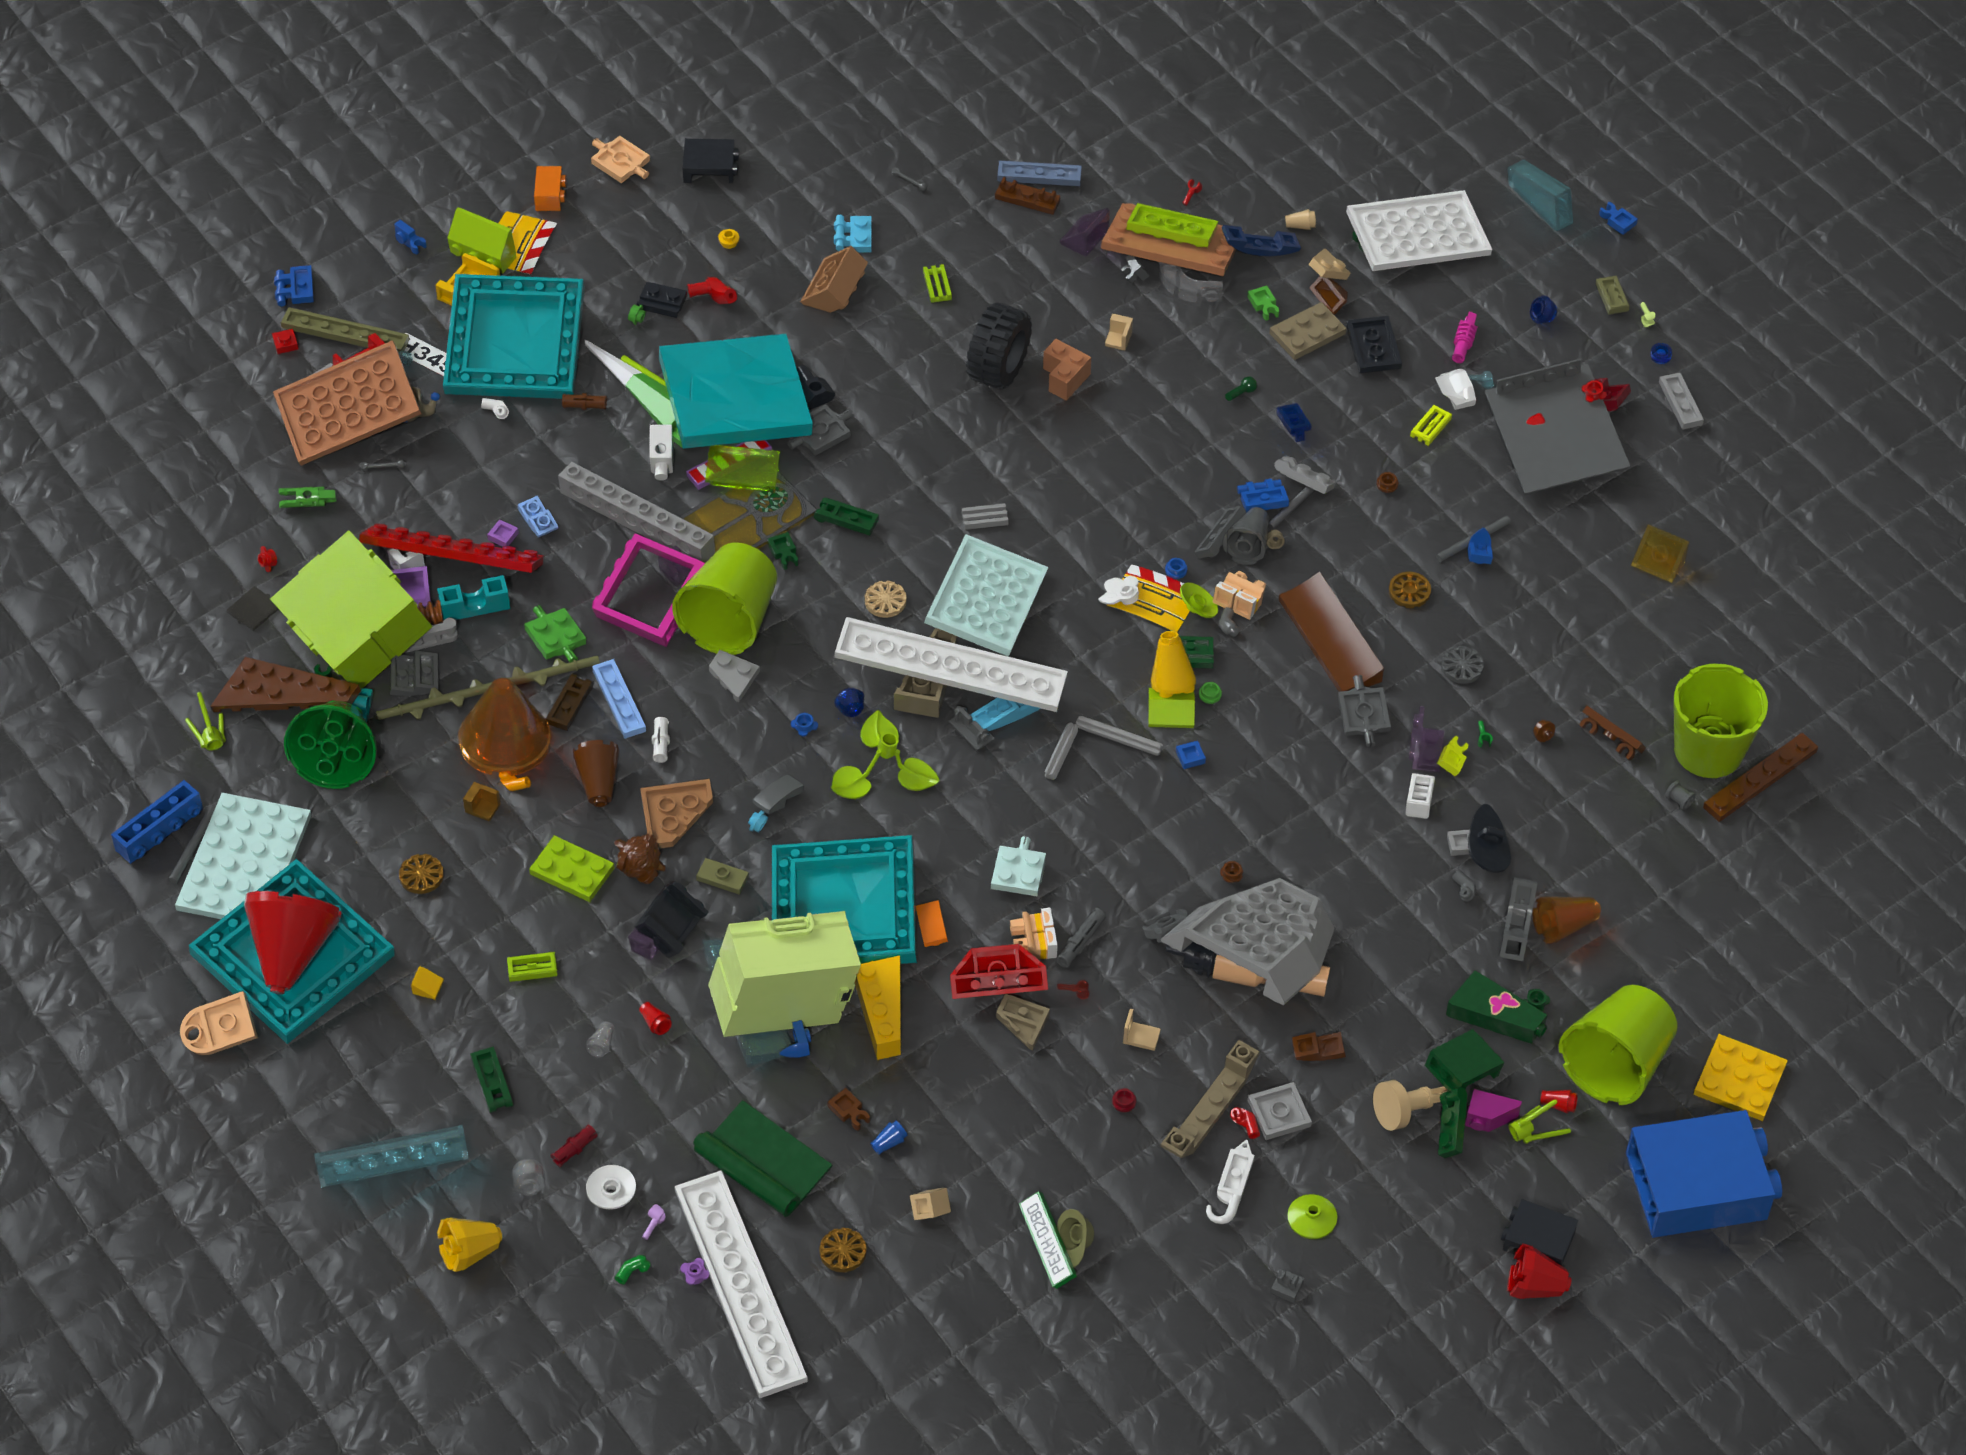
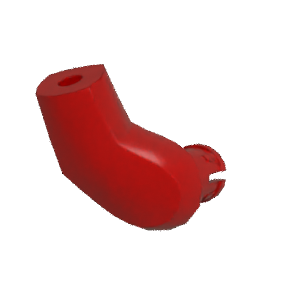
[687,277,737,304]

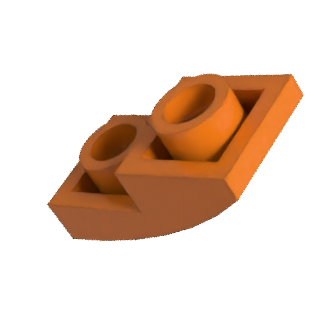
[916,900,948,947]

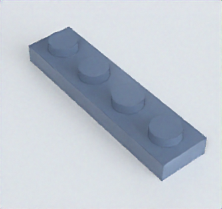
[997,161,1082,186]

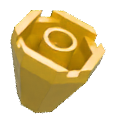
[437,1218,502,1272]

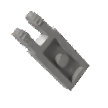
[1274,456,1336,494]

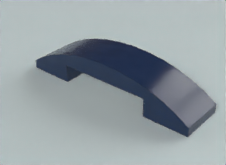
[1222,225,1301,256]

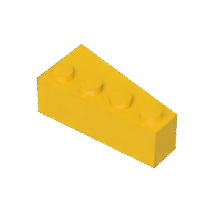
[854,956,901,1060]

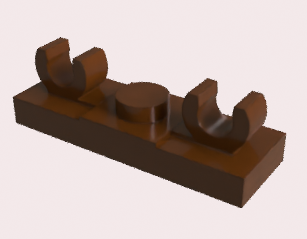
[995,177,1061,215]
[1580,706,1646,761]

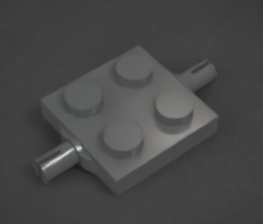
[787,404,853,456]
[1337,675,1391,747]

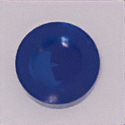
[1650,343,1672,364]

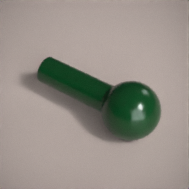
[1225,376,1257,401]

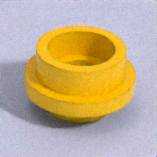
[718,229,739,249]

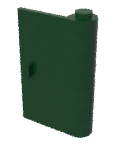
[693,1100,833,1217]

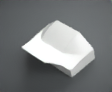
[1435,368,1476,410]

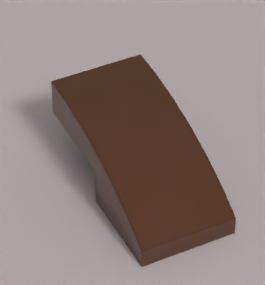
[1292,1032,1346,1061]

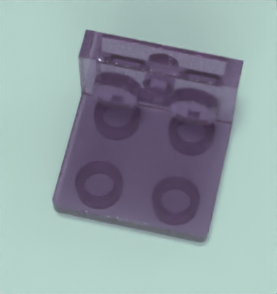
[1409,706,1444,773]

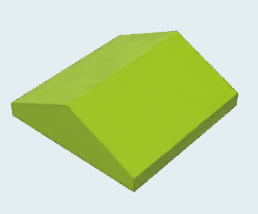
[1148,688,1195,728]

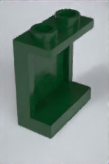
[1424,1029,1505,1092]

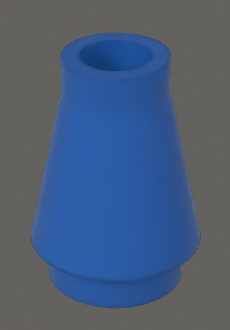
[870,1120,908,1155]

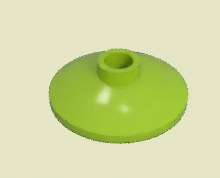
[1180,582,1218,618]
[1287,1194,1337,1239]

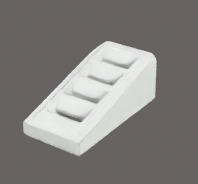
[1406,773,1435,819]

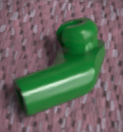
[614,1255,651,1285]

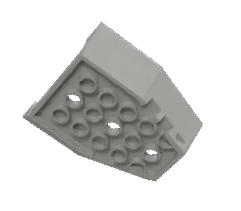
[1161,878,1335,1005]

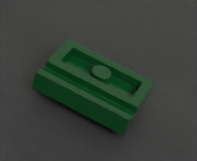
[1179,636,1214,668]

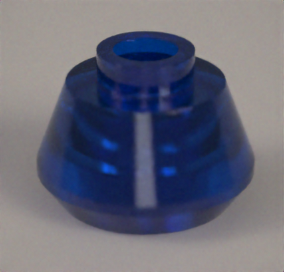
[1530,295,1557,324]
[834,688,865,717]

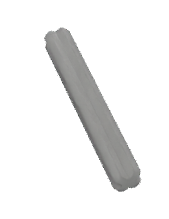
[1076,716,1163,756]

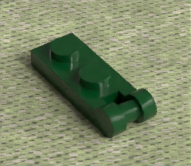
[813,498,879,536]
[470,1046,513,1113]
[1438,1087,1467,1158]

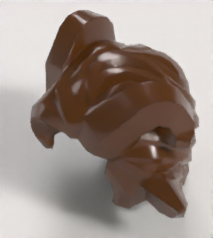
[614,834,665,884]

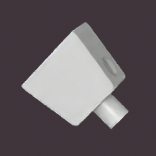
[650,425,674,480]

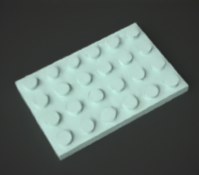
[924,534,1048,657]
[175,793,312,919]

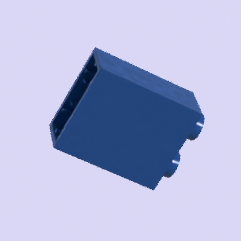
[1626,1110,1782,1238]

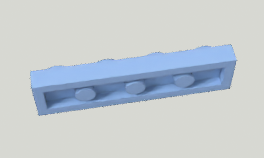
[592,659,646,739]

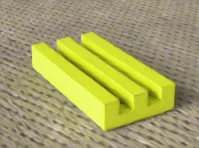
[1410,405,1452,446]

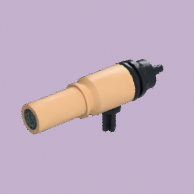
[1166,941,1330,997]

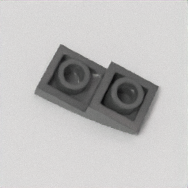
[753,775,804,814]

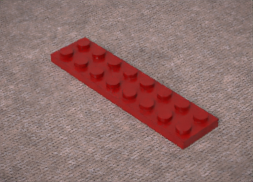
[359,524,544,573]

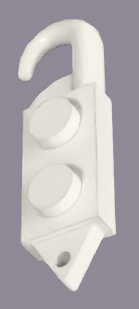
[1206,1140,1255,1224]

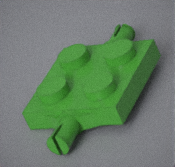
[525,605,586,662]

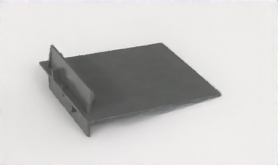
[1485,358,1630,494]

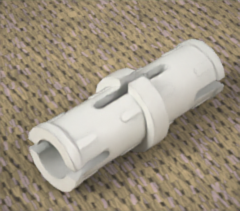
[652,717,670,763]

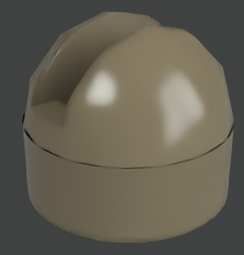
[1267,530,1285,549]

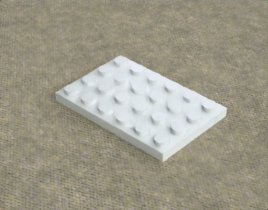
[1346,190,1492,271]

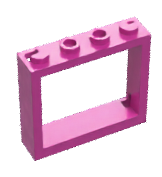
[592,533,705,647]

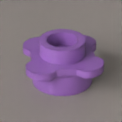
[680,1258,709,1285]

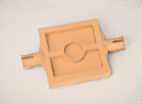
[591,136,650,183]

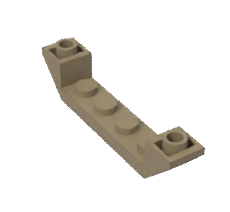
[1161,1040,1260,1158]

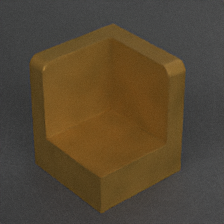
[463,782,501,821]

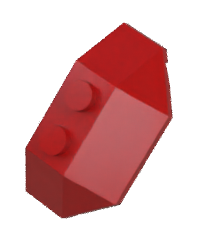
[950,944,1048,999]

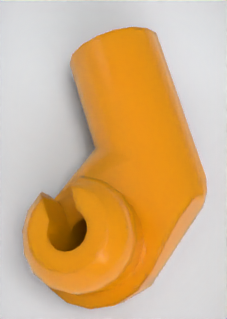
[499,769,531,791]

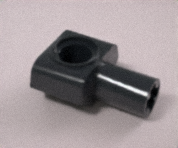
[796,365,835,410]

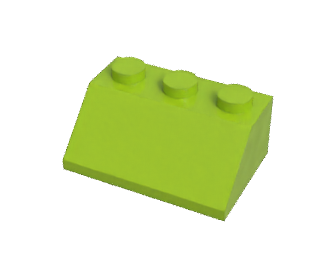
[447,207,517,274]

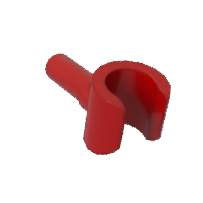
[1183,179,1203,206]

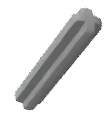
[1044,722,1078,780]

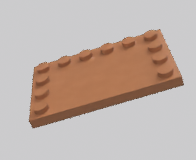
[1101,203,1236,276]
[273,340,421,466]

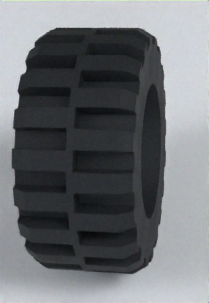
[966,302,1032,389]

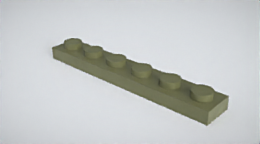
[281,307,409,356]

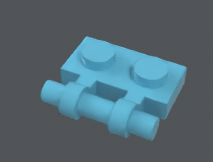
[834,215,872,253]

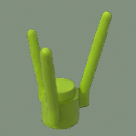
[185,692,226,751]
[1508,1100,1571,1144]

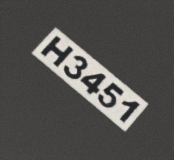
[403,333,446,376]

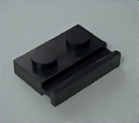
[637,282,687,318]

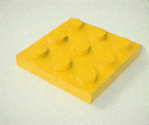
[1693,1034,1788,1121]

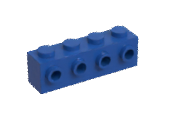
[111,780,203,864]

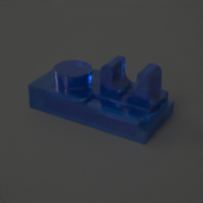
[1277,403,1312,442]

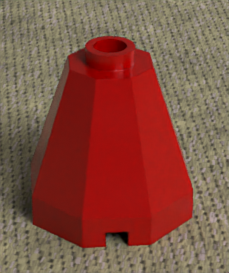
[1507,1243,1572,1299]

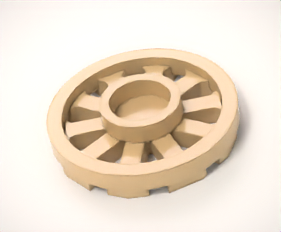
[865,581,907,618]

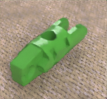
[279,487,336,508]

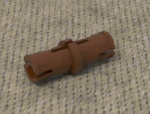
[562,393,607,410]

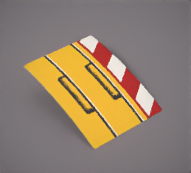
[498,211,557,274]
[1107,565,1190,632]

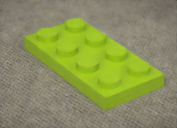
[1126,203,1218,248]

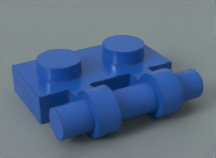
[274,265,314,307]
[1237,479,1289,513]

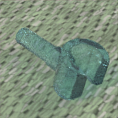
[399,351,413,366]
[1467,371,1493,388]

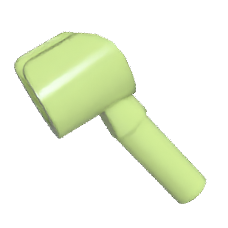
[1640,302,1655,327]

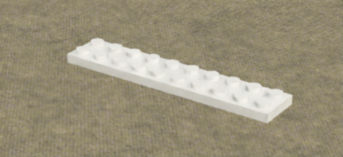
[834,617,1068,712]
[675,1171,808,1399]

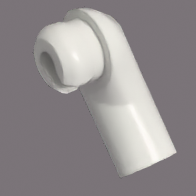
[481,398,509,419]

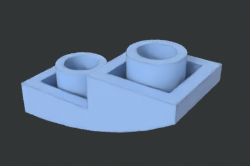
[518,496,558,537]

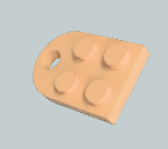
[180,991,258,1055]

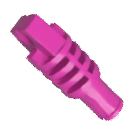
[1452,311,1478,363]

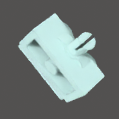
[991,836,1046,896]

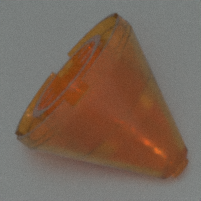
[458,678,551,776]

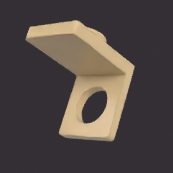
[1123,1009,1161,1051]

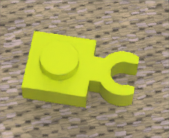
[1437,736,1468,776]

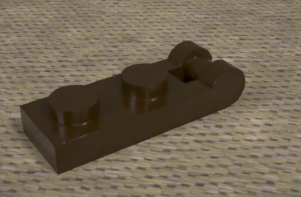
[546,674,594,731]

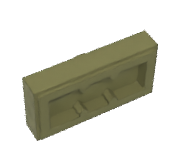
[1596,276,1630,315]
[696,858,749,895]

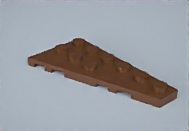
[210,657,361,712]

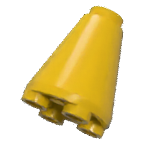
[1151,631,1196,698]

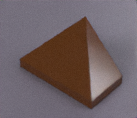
[1309,276,1348,315]

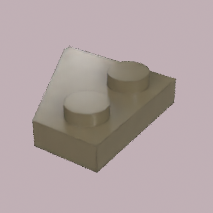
[996,994,1050,1050]

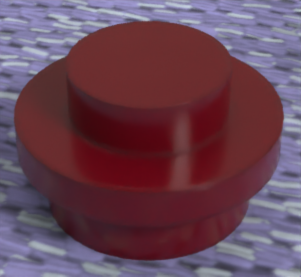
[1112,1088,1136,1112]

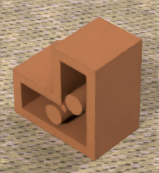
[1043,339,1091,401]

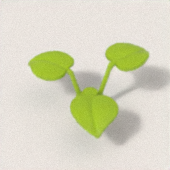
[831,710,939,799]

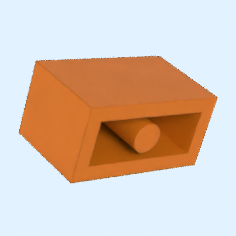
[534,166,566,211]

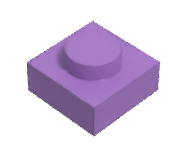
[487,519,519,547]

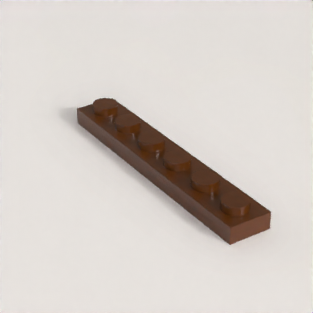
[1703,733,1818,822]

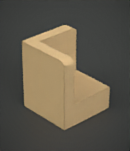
[1105,314,1133,351]
[910,1188,951,1220]

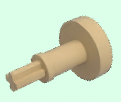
[1373,1080,1448,1131]

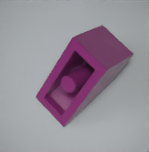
[1465,1089,1522,1132]

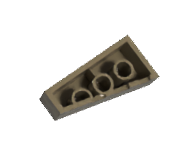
[894,628,958,718]

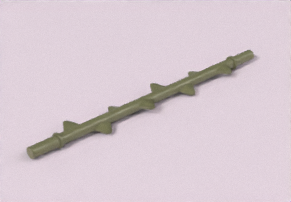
[376,655,600,720]

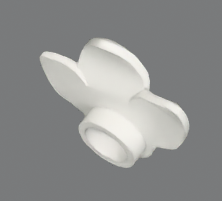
[1098,576,1139,605]

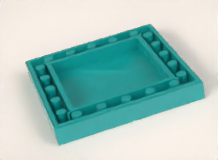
[443,274,585,399]
[659,334,813,449]
[772,835,917,964]
[189,859,395,1044]

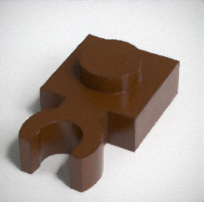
[827,1088,870,1131]

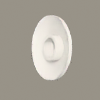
[586,1165,636,1210]

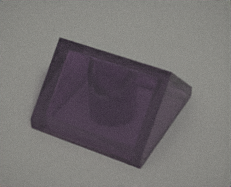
[1059,208,1110,257]

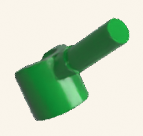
[1478,721,1493,748]

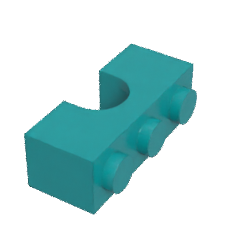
[437,575,510,621]

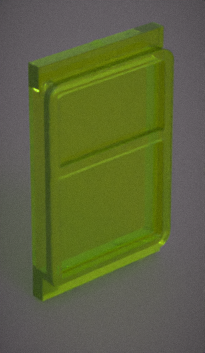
[705,445,780,491]

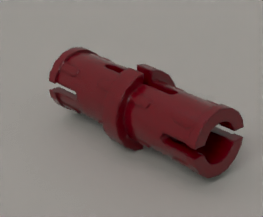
[550,1125,598,1167]

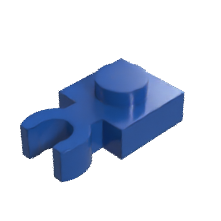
[1599,202,1638,235]

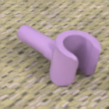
[642,1204,666,1240]

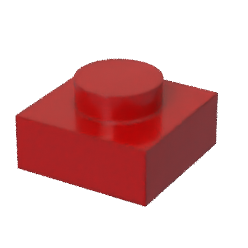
[272,329,298,354]

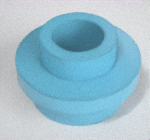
[748,810,768,833]

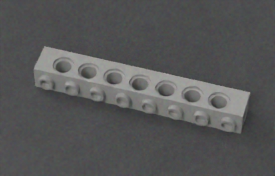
[558,462,715,563]

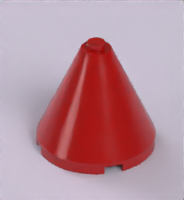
[244,891,341,994]

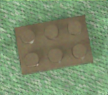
[1269,302,1347,360]

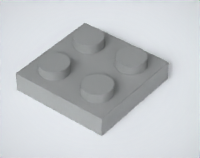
[1248,1082,1312,1140]

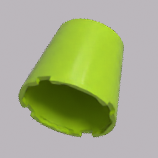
[672,543,777,655]
[1674,664,1768,778]
[1559,985,1678,1105]

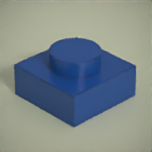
[1176,741,1206,769]

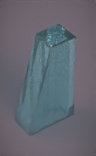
[1507,159,1573,231]

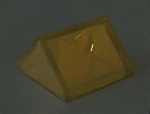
[1631,524,1690,583]

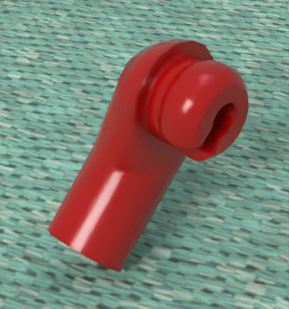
[1230,1107,1260,1139]

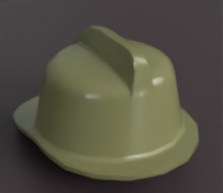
[1057,1209,1095,1268]

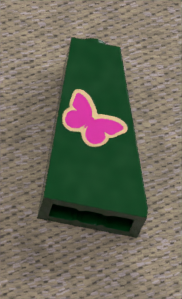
[1446,970,1548,1044]

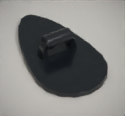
[1468,804,1511,873]

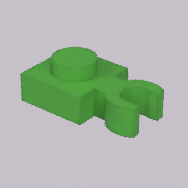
[1247,285,1279,321]

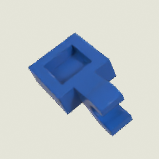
[394,220,427,254]

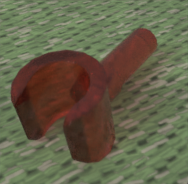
[1056,980,1089,999]

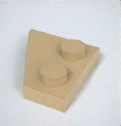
[1309,249,1351,280]

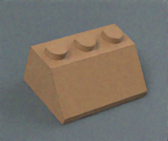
[800,246,868,313]

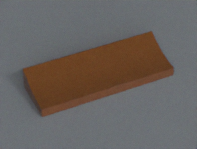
[1279,571,1384,692]

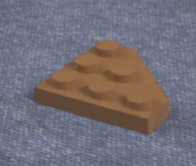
[640,779,713,849]

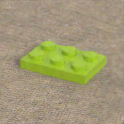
[529,835,615,902]

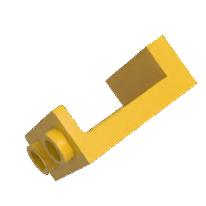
[435,253,500,306]

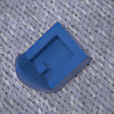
[1467,528,1493,564]
[779,1020,811,1058]

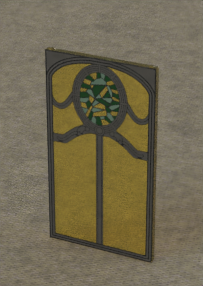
[679,462,817,571]

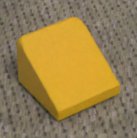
[411,966,444,1000]

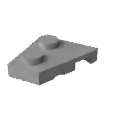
[709,650,760,702]

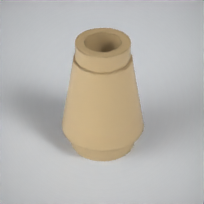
[1285,209,1316,230]

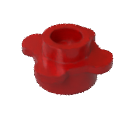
[1582,380,1607,402]
[258,546,277,572]

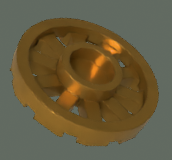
[1389,572,1431,608]
[399,854,444,894]
[819,1227,867,1272]

